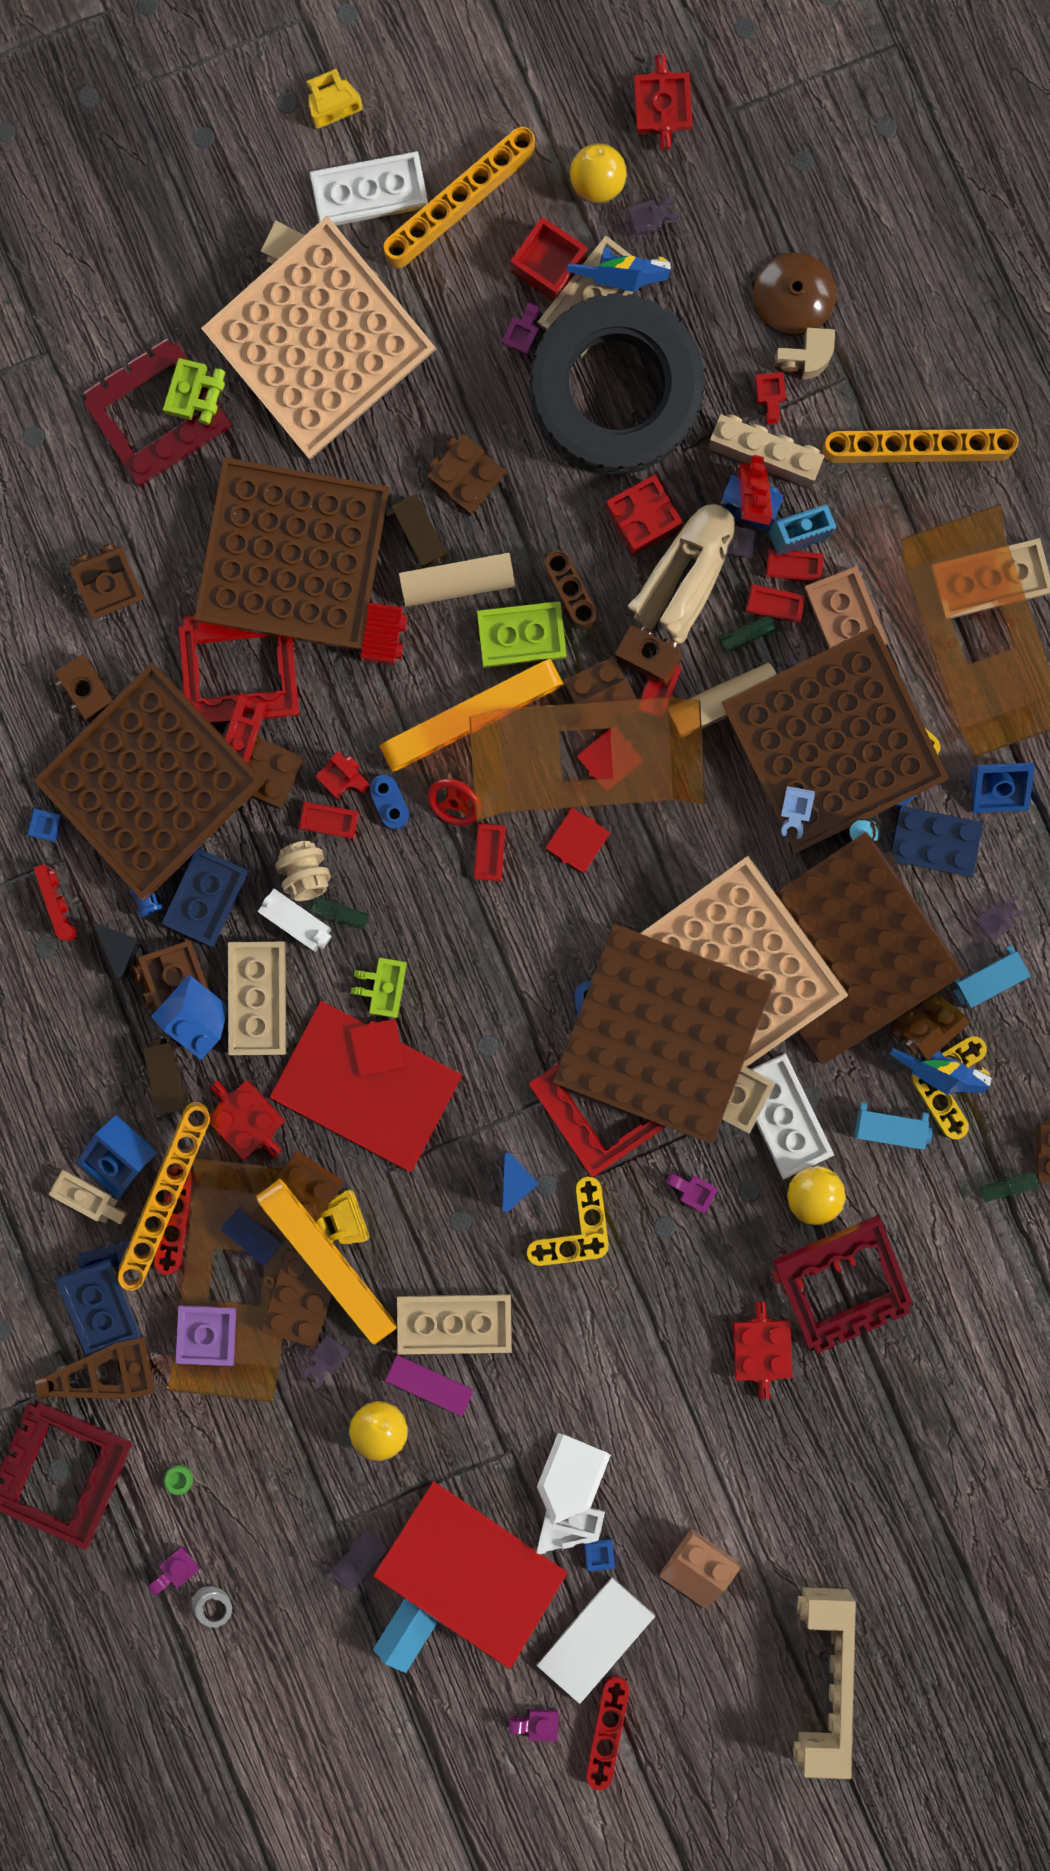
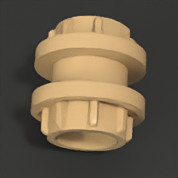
[275,841,331,901]

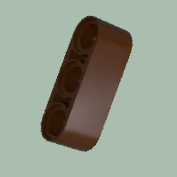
[545,551,596,630]

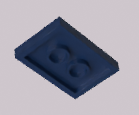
[891,806,983,878]
[162,848,249,948]
[56,1258,141,1357]

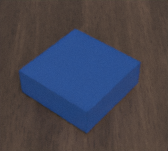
[27,808,63,843]
[584,1538,615,1572]

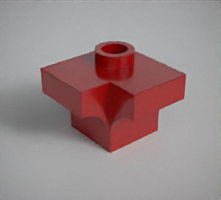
[315,751,370,799]

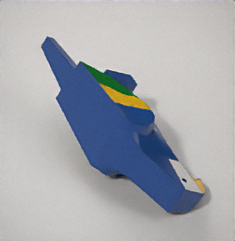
[567,247,670,292]
[890,1048,992,1095]

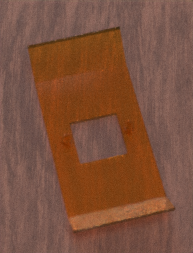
[901,504,1050,757]
[469,697,705,821]
[167,1158,293,1402]

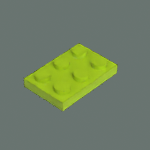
[477,602,567,668]

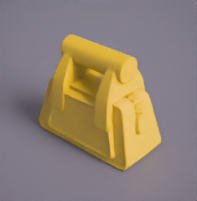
[306,69,363,129]
[316,1189,370,1244]

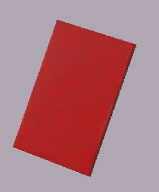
[270,1001,462,1172]
[373,1481,568,1670]

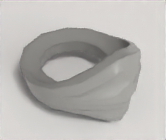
[192,1586,232,1628]

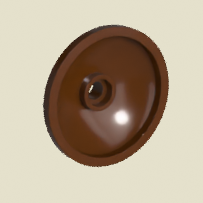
[753,253,836,336]

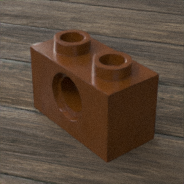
[615,625,683,686]
[55,654,114,723]

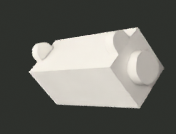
[258,889,332,952]

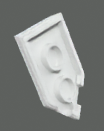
[537,1433,610,1525]

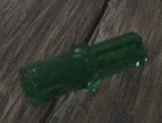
[719,616,776,652]
[312,897,369,930]
[980,1173,1039,1203]

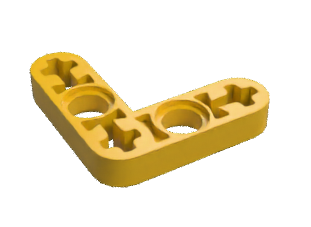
[911,1036,987,1139]
[527,1176,609,1266]

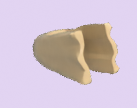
[628,504,735,644]

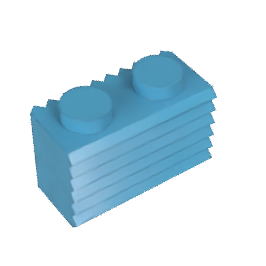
[769,504,836,556]

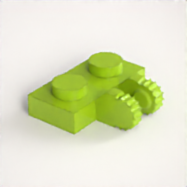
[350,958,407,1018]

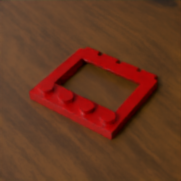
[179,615,300,725]
[528,1063,666,1177]

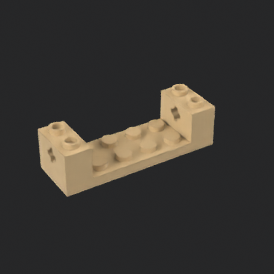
[793,1587,856,1779]

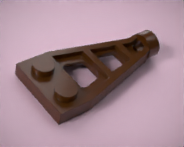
[35,1336,156,1399]

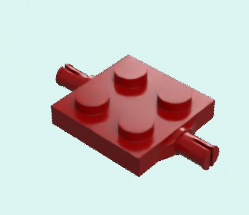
[634,54,692,151]
[209,1080,286,1160]
[732,1301,793,1399]

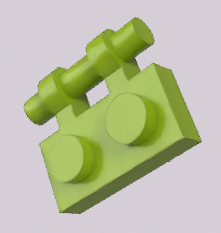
[163,358,225,425]

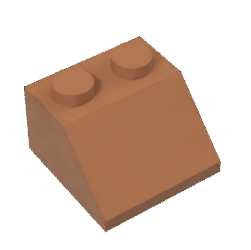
[659,1528,741,1609]

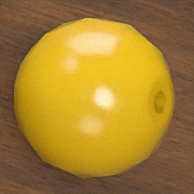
[570,143,627,204]
[787,1166,846,1225]
[349,1401,408,1461]

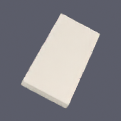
[310,151,428,225]
[752,1053,834,1180]
[537,1577,655,1704]

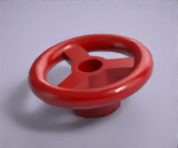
[427,779,480,826]

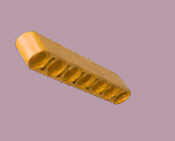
[384,127,535,268]
[822,429,1018,463]
[379,659,563,772]
[118,1102,210,1291]
[256,1179,397,1345]

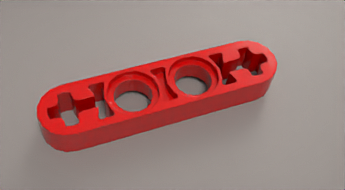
[154,1165,194,1275]
[586,1675,629,1790]

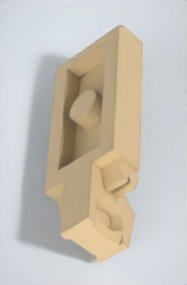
[48,1169,129,1224]

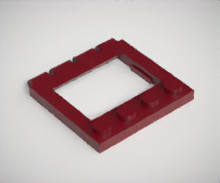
[83,337,232,487]
[773,1215,913,1354]
[0,1402,134,1550]

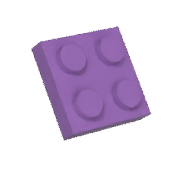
[176,1305,237,1366]

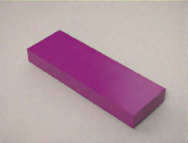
[385,1354,474,1416]

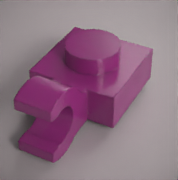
[502,302,540,356]
[665,1172,718,1213]
[148,1546,200,1596]
[508,1709,558,1741]

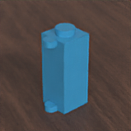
[953,945,1031,1009]
[854,1102,932,1150]
[373,1599,438,1673]

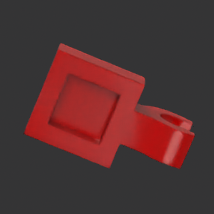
[755,372,786,425]

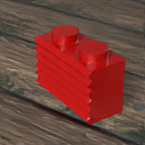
[361,603,408,666]

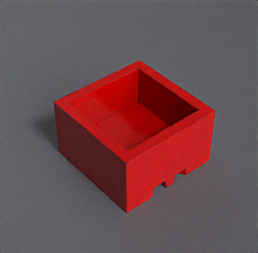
[510,217,588,302]
[605,474,683,557]

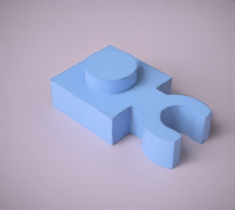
[781,786,815,839]

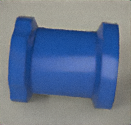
[130,889,163,917]

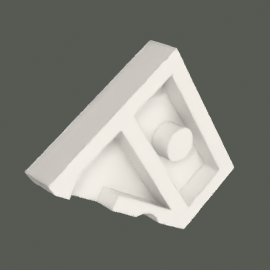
[537,1507,605,1554]

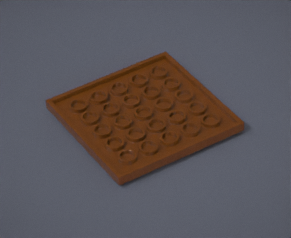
[194,457,389,651]
[721,625,949,853]
[33,662,265,901]
[775,831,965,1065]
[553,924,774,1144]

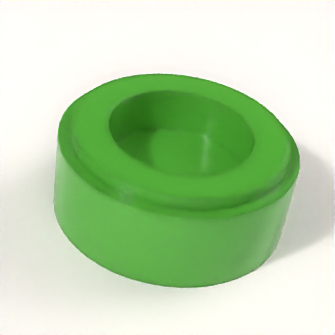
[164,1465,193,1495]

